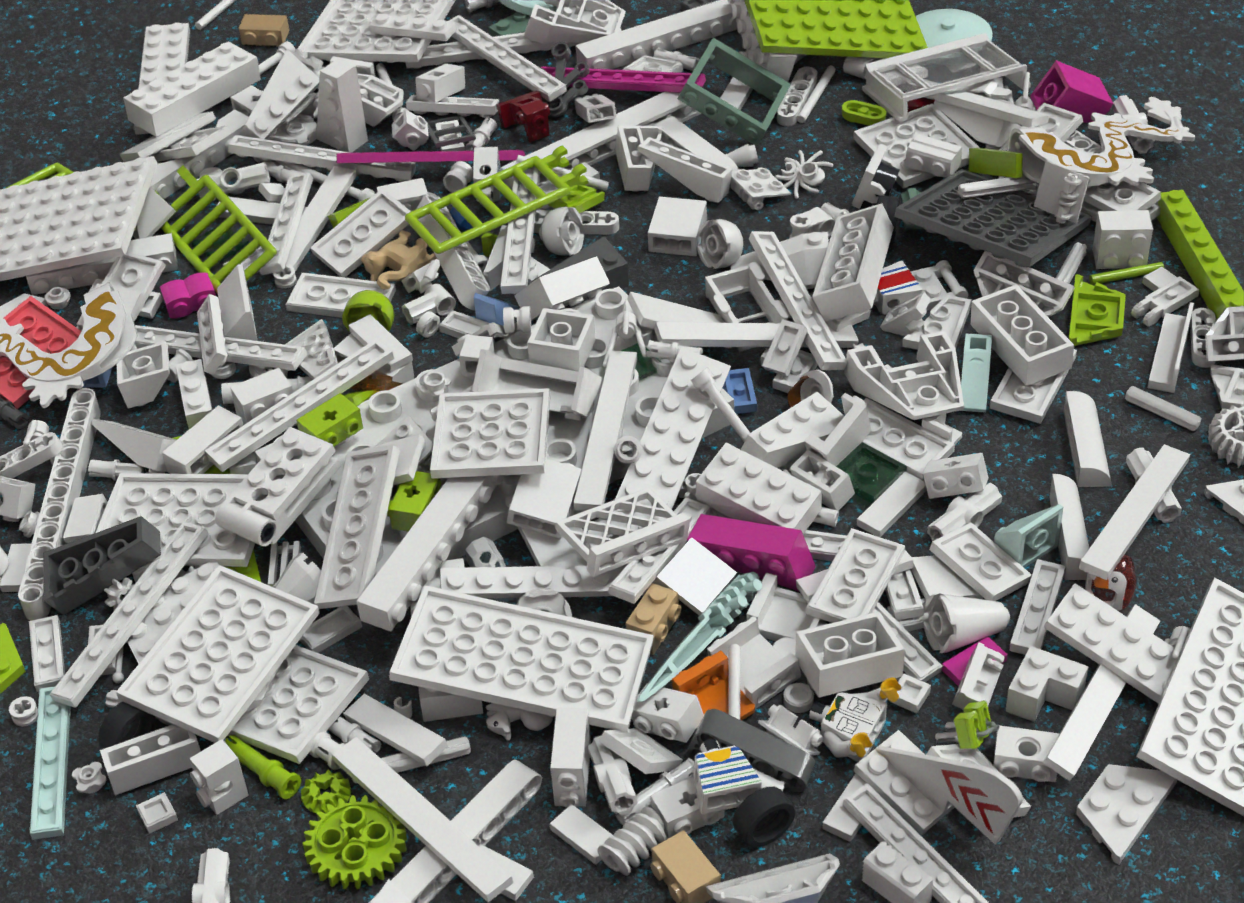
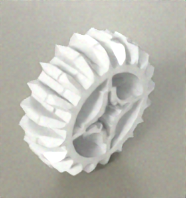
[1208,404,1244,468]

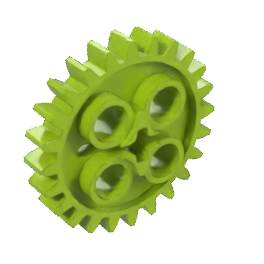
[303,795,407,889]

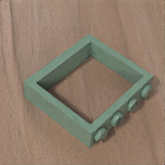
[677,38,791,146]

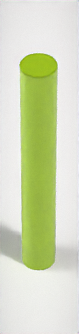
[1089,262,1164,285]

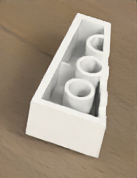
[317,58,368,153]
[741,392,844,468]

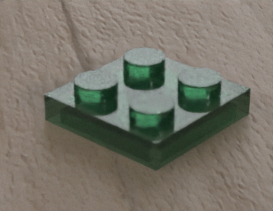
[836,442,907,504]

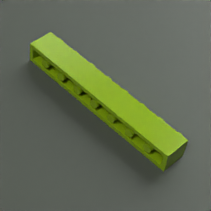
[1156,190,1244,320]

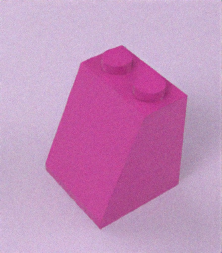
[1030,61,1113,123]

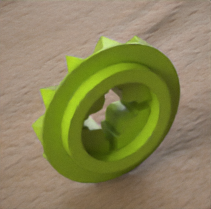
[301,769,351,814]

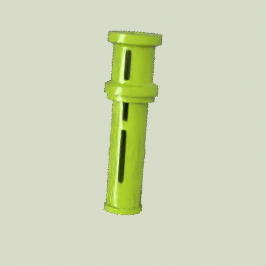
[224,734,301,799]

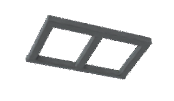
[427,115,476,148]

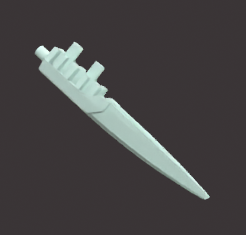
[637,572,762,702]

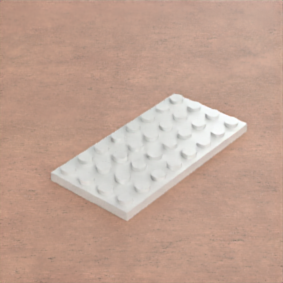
[1136,578,1244,816]
[390,585,654,733]

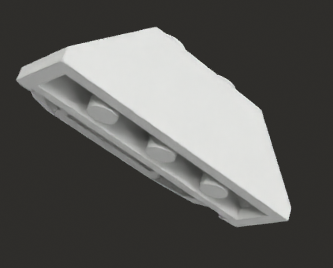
[358,74,404,127]
[974,251,1075,317]
[1205,306,1244,362]
[706,853,840,903]

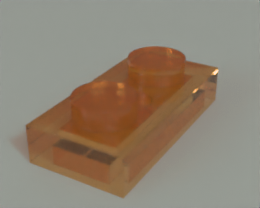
[349,374,402,391]

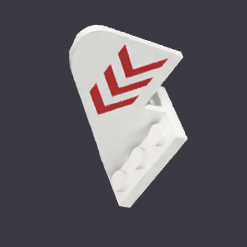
[854,730,1023,844]

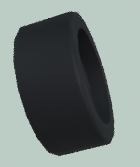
[98,702,157,749]
[732,786,796,848]

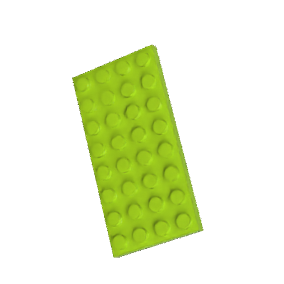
[744,0,928,58]

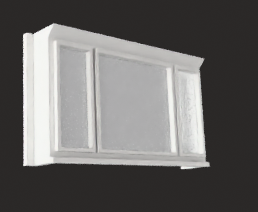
[862,33,1031,122]

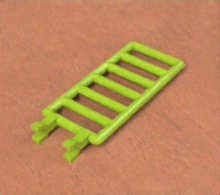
[405,145,589,254]
[155,165,277,294]

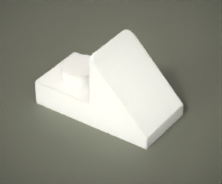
[880,292,931,336]

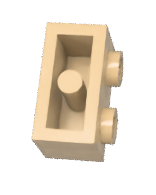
[626,583,681,655]

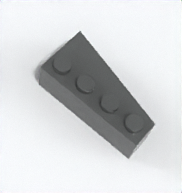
[43,516,161,615]

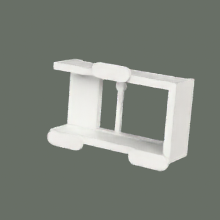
[705,262,790,352]

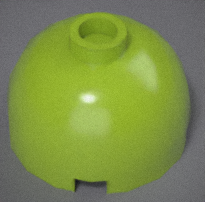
[342,290,394,332]

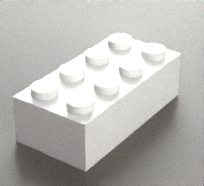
[970,284,1074,386]
[696,443,822,534]

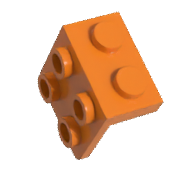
[672,650,755,720]

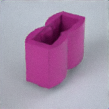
[160,273,216,318]

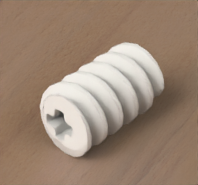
[597,807,667,876]

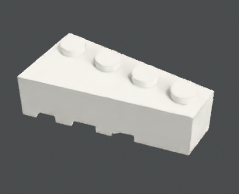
[240,49,319,140]

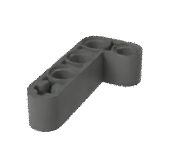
[686,709,815,792]

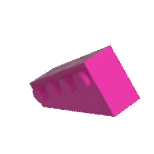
[687,514,816,592]

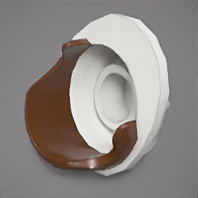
[787,370,834,408]

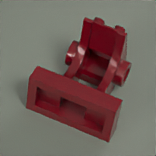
[496,91,550,143]

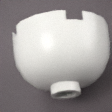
[539,207,584,256]
[697,219,743,269]

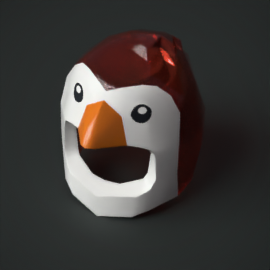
[1085,554,1137,611]

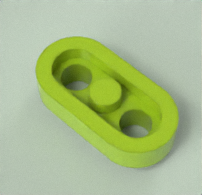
[842,100,886,126]

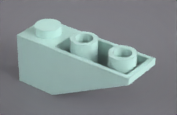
[960,334,992,412]

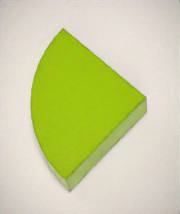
[481,232,498,257]

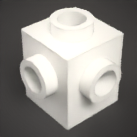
[392,109,429,151]

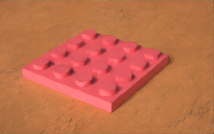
[0,296,82,409]

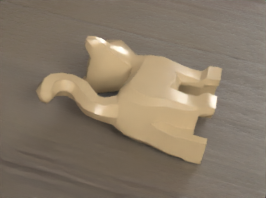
[361,230,437,290]

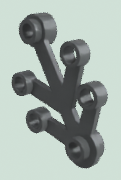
[530,42,590,118]

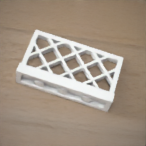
[555,487,690,577]

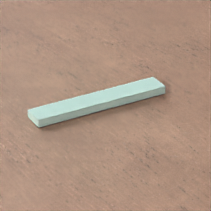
[30,686,71,840]

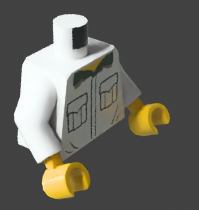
[809,677,902,762]

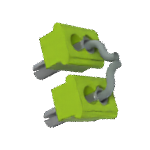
[935,700,1000,749]

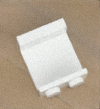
[707,616,801,710]

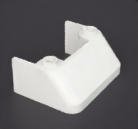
[472,349,602,421]

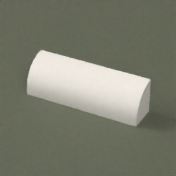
[1064,391,1111,487]
[1049,474,1093,580]

